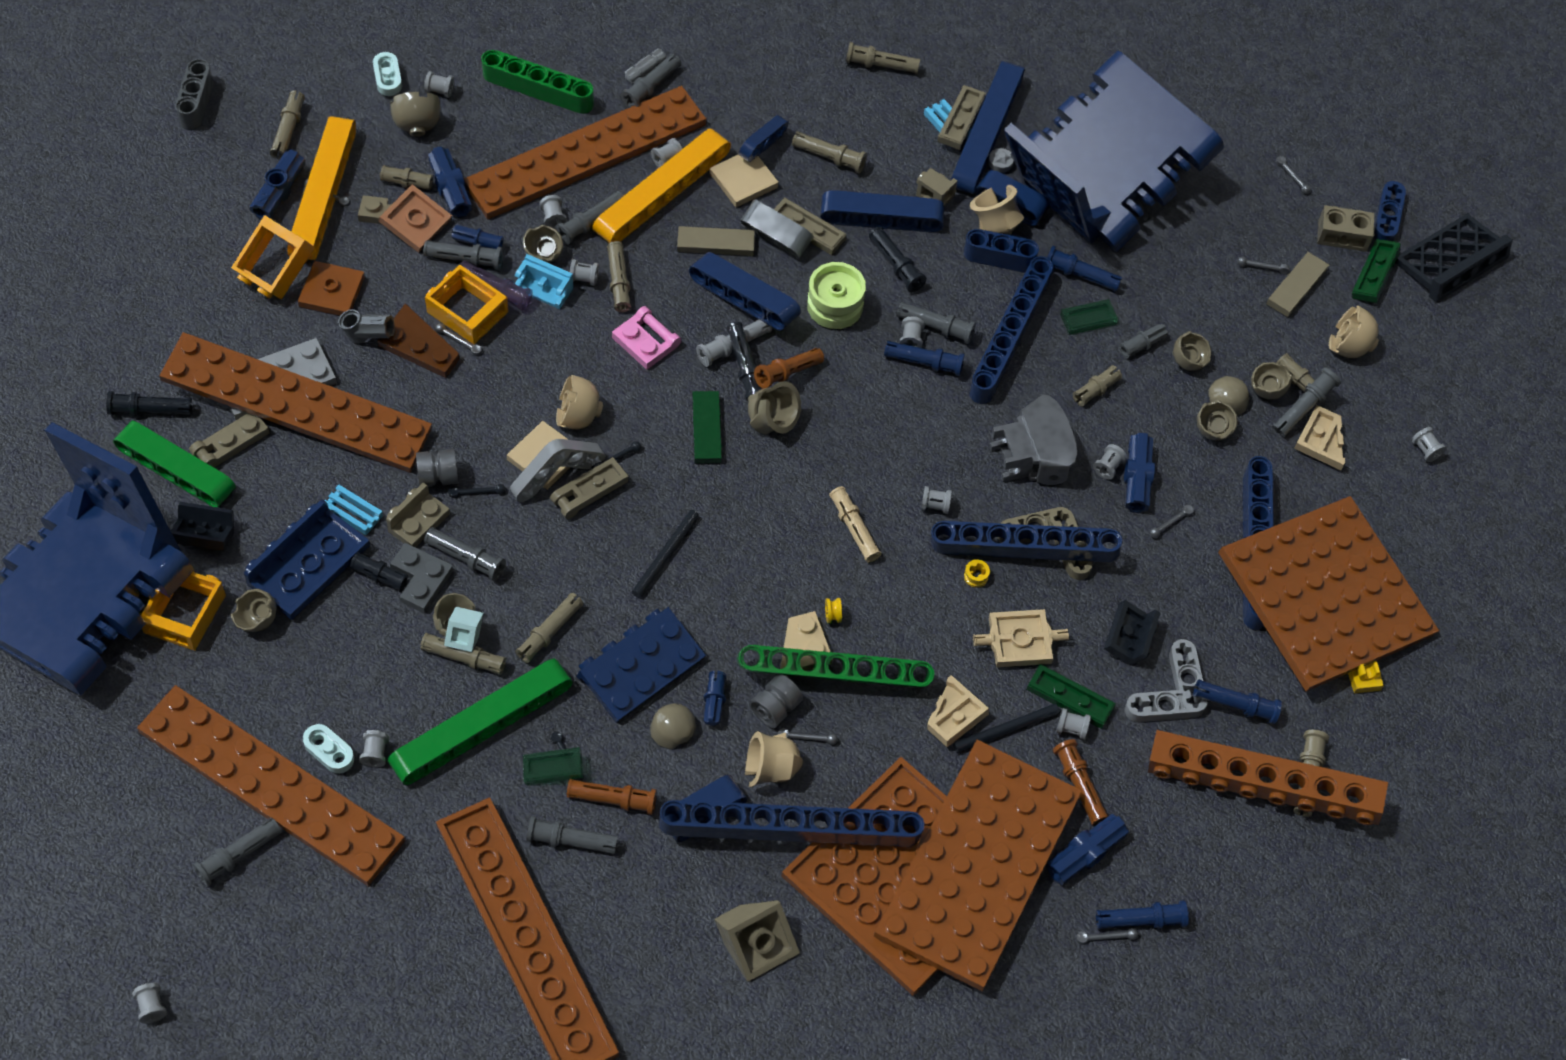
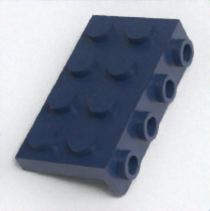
[244,499,370,620]
[576,607,706,723]

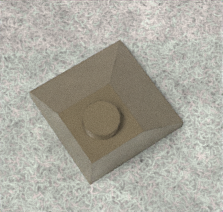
[714,901,800,981]

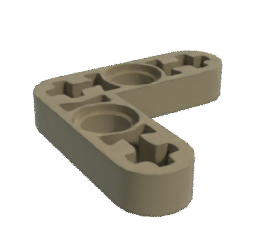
[997,507,1093,580]

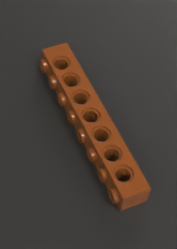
[1148,730,1388,825]

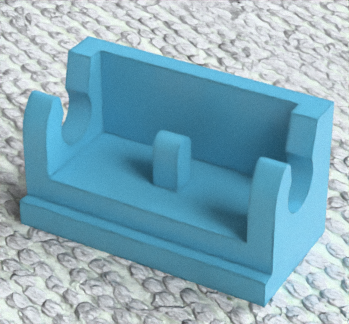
[514,254,573,309]

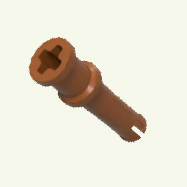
[754,348,824,388]
[1052,739,1108,826]
[567,779,657,815]

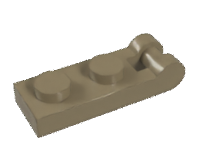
[189,413,270,468]
[550,457,628,519]

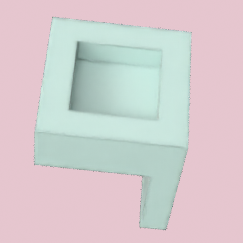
[444,607,483,652]

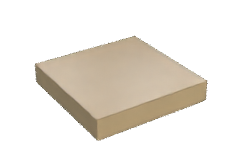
[710,155,779,207]
[506,421,570,490]

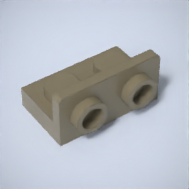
[386,483,450,548]

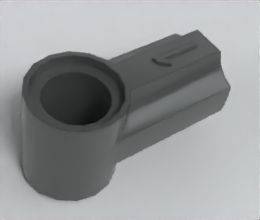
[338,309,396,344]

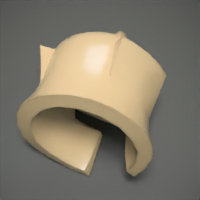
[970,185,1024,235]
[745,731,803,787]

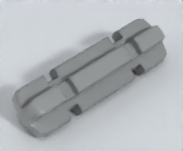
[625,49,666,83]

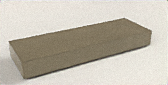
[937,85,986,150]
[774,198,847,255]
[677,226,755,256]
[1266,252,1329,317]

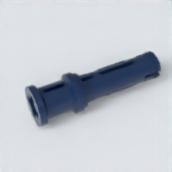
[1047,246,1122,292]
[884,341,965,377]
[1193,679,1282,724]
[1095,900,1188,929]

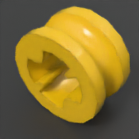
[964,559,990,588]
[825,598,842,623]

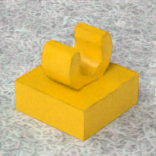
[1348,661,1384,694]

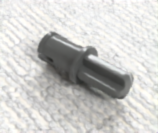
[1119,324,1168,359]

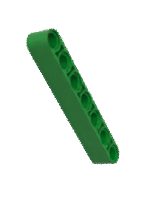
[737,645,934,688]
[388,658,573,785]

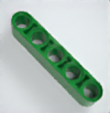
[481,50,594,114]
[113,421,236,508]

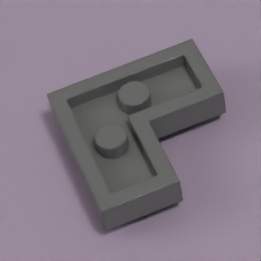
[390,543,453,614]

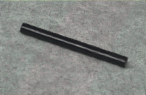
[631,510,699,598]
[953,704,1060,753]

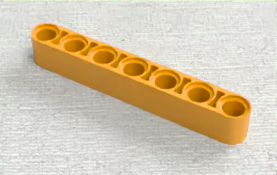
[287,116,356,260]
[593,128,731,243]

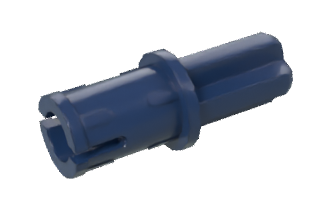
[452,225,504,249]
[703,671,727,727]

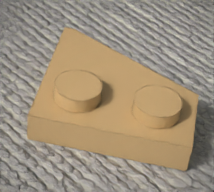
[1294,405,1345,470]
[780,611,833,676]
[927,675,989,747]

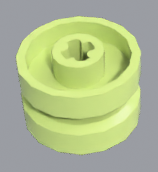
[807,262,866,329]

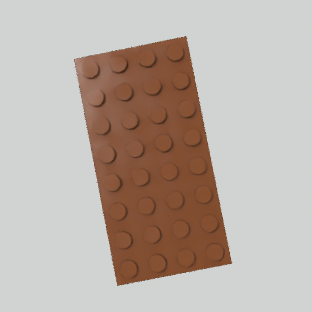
[874,740,1082,991]

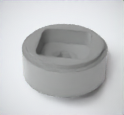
[988,148,1014,173]

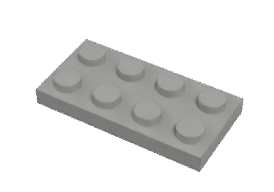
[229,338,337,420]

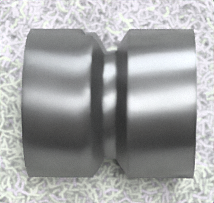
[416,449,458,487]
[749,674,803,728]

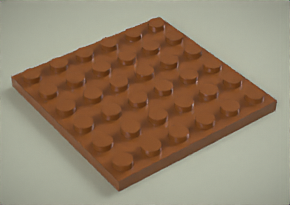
[1218,496,1439,692]
[781,757,947,996]

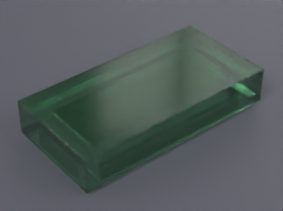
[1060,299,1118,335]
[523,747,583,785]

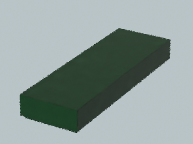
[1352,239,1401,303]
[692,391,721,464]
[1026,664,1116,729]

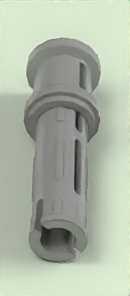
[696,320,772,367]

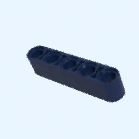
[820,190,944,232]
[689,252,801,330]

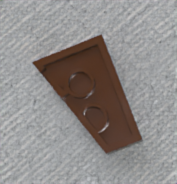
[377,303,460,378]

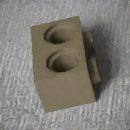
[1317,205,1374,252]

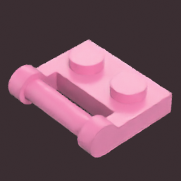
[612,306,682,370]

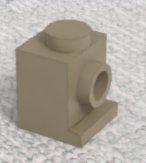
[916,168,957,206]

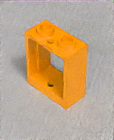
[231,215,315,300]
[425,265,508,345]
[141,571,226,651]

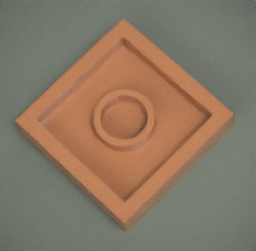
[379,184,452,253]

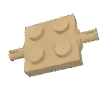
[973,609,1069,667]

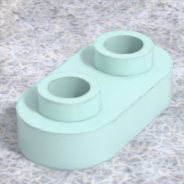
[373,52,402,96]
[303,724,354,773]

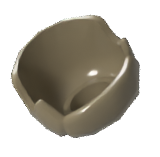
[523,224,563,263]
[1173,331,1211,371]
[1251,362,1292,400]
[1208,376,1249,416]
[1197,400,1237,441]
[231,589,277,632]
[433,593,475,637]
[650,703,696,749]

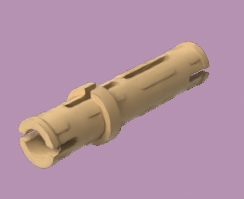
[829,486,882,563]

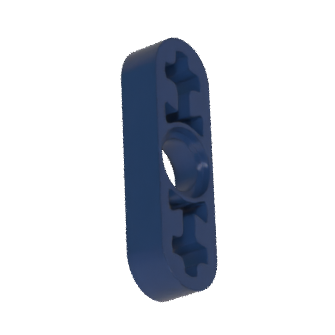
[739,115,789,162]
[1373,181,1406,242]

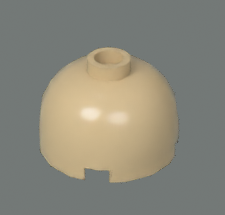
[1329,306,1379,358]
[556,375,603,430]

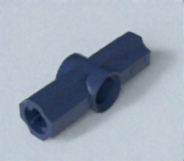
[428,146,472,218]
[249,150,306,220]
[1124,433,1155,513]
[1046,814,1129,885]

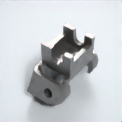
[990,394,1077,485]

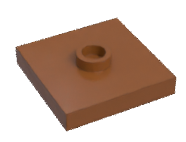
[298,261,365,316]

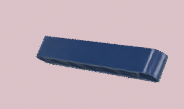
[951,61,1025,195]
[969,256,1053,404]
[1243,456,1273,631]
[931,521,1122,562]

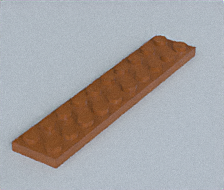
[464,86,706,220]
[159,332,432,473]
[137,685,405,886]
[436,797,619,1060]

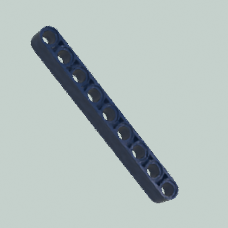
[659,800,925,847]

